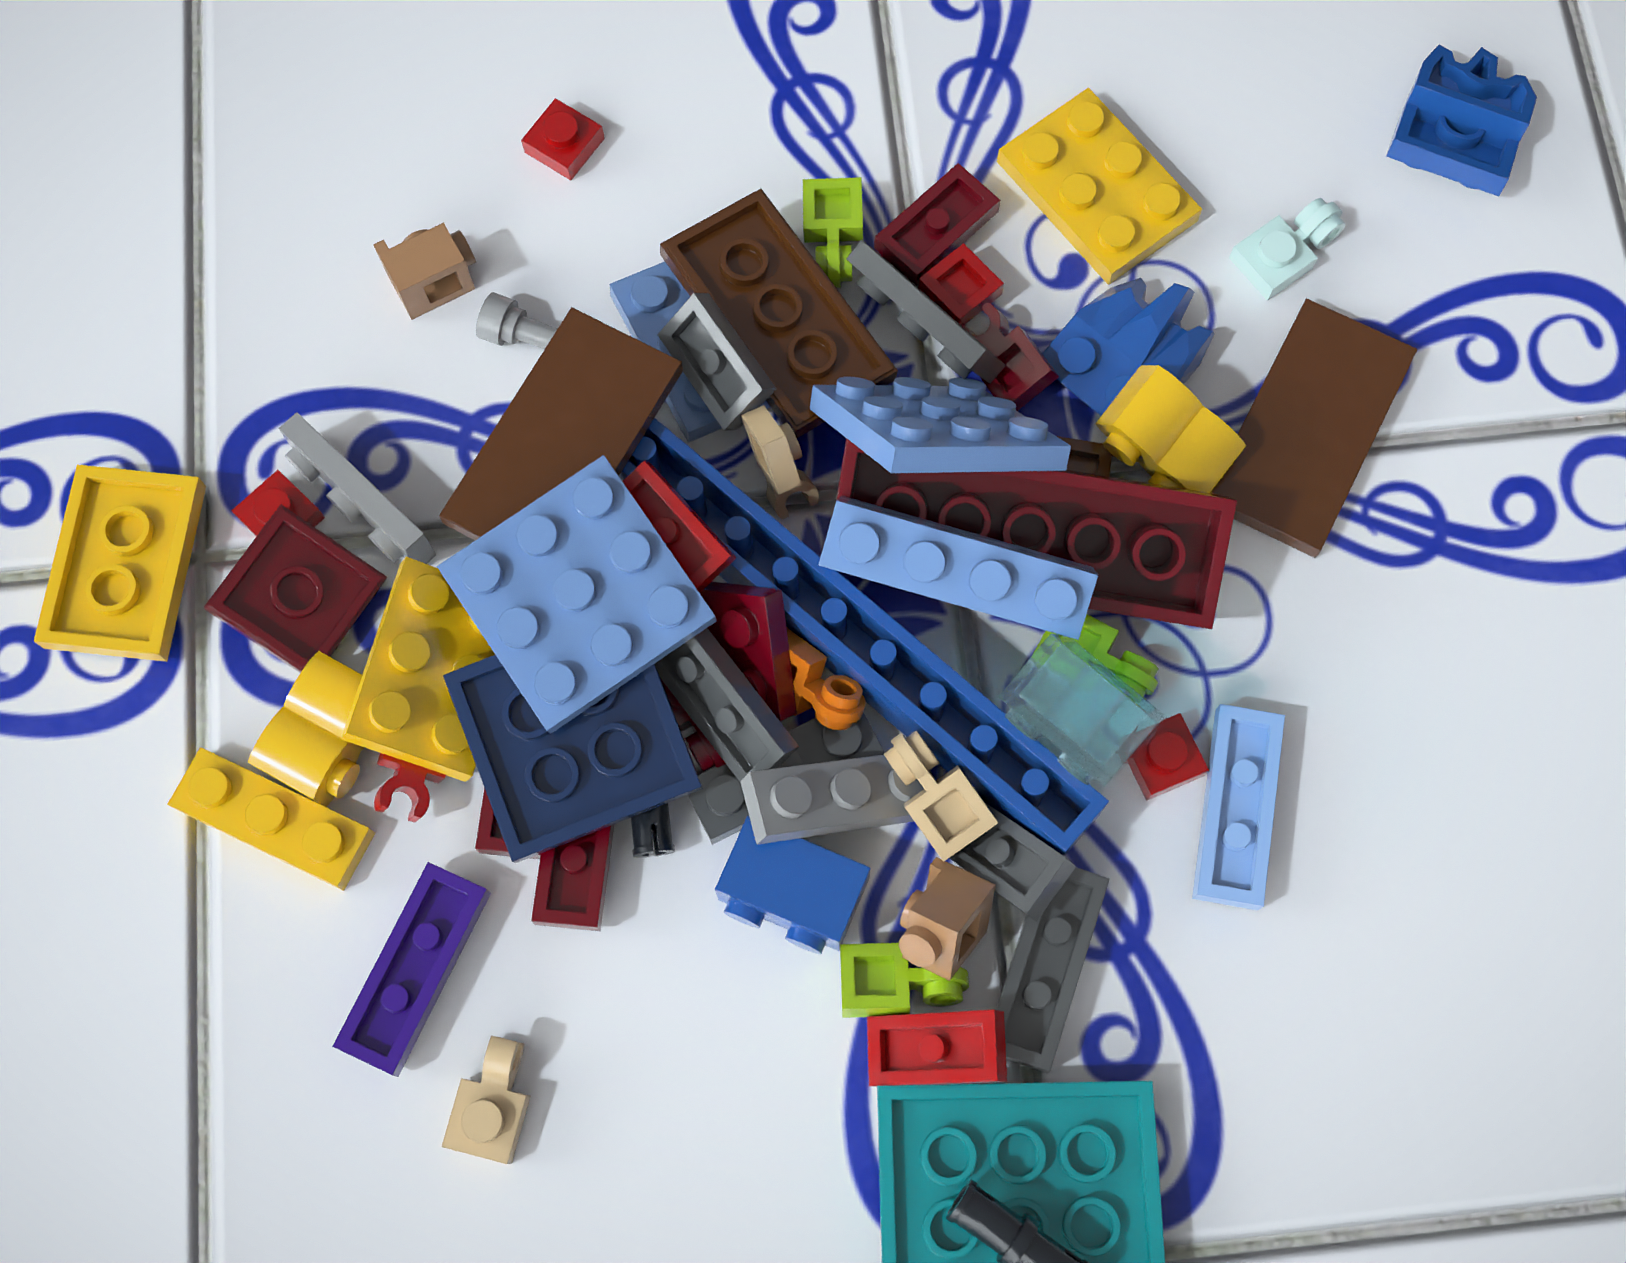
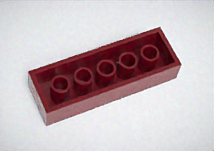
[837,438,1237,629]

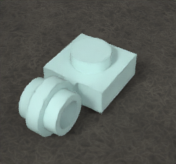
[1229,198,1345,300]

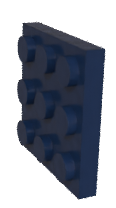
[443,655,703,863]

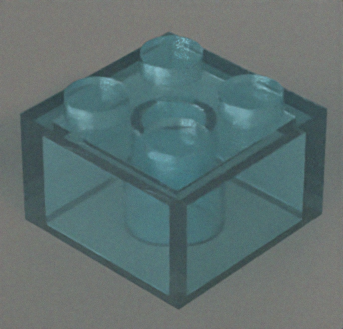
[998,634,1167,786]

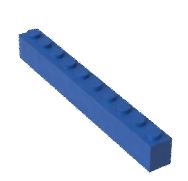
[619,418,1109,856]

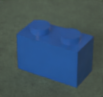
[715,816,871,955]

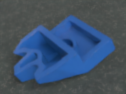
[1386,44,1537,197]
[1042,277,1215,416]

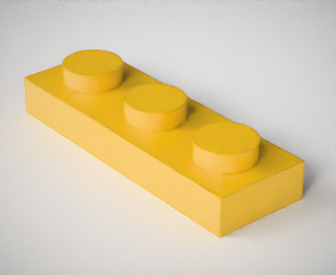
[167,747,375,891]

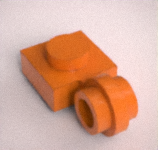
[786,627,866,730]

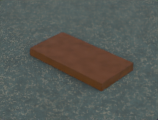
[660,188,898,438]
[1210,298,1418,558]
[439,307,683,540]

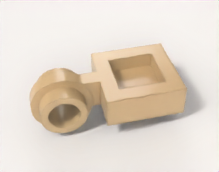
[884,731,998,862]

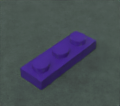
[332,862,491,1077]

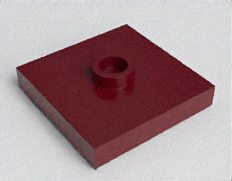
[204,504,387,673]

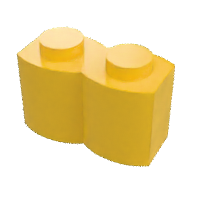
[1095,365,1246,493]
[248,651,365,807]

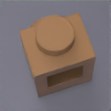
[373,222,476,320]
[899,857,996,981]

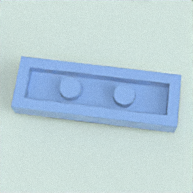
[1192,704,1285,910]

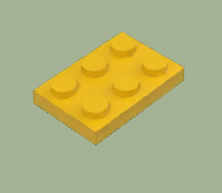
[997,87,1202,285]
[34,464,206,662]
[341,556,495,782]

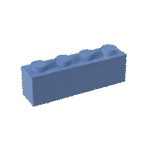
[818,496,1098,640]

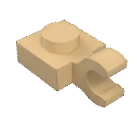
[741,405,819,520]
[441,1035,531,1164]

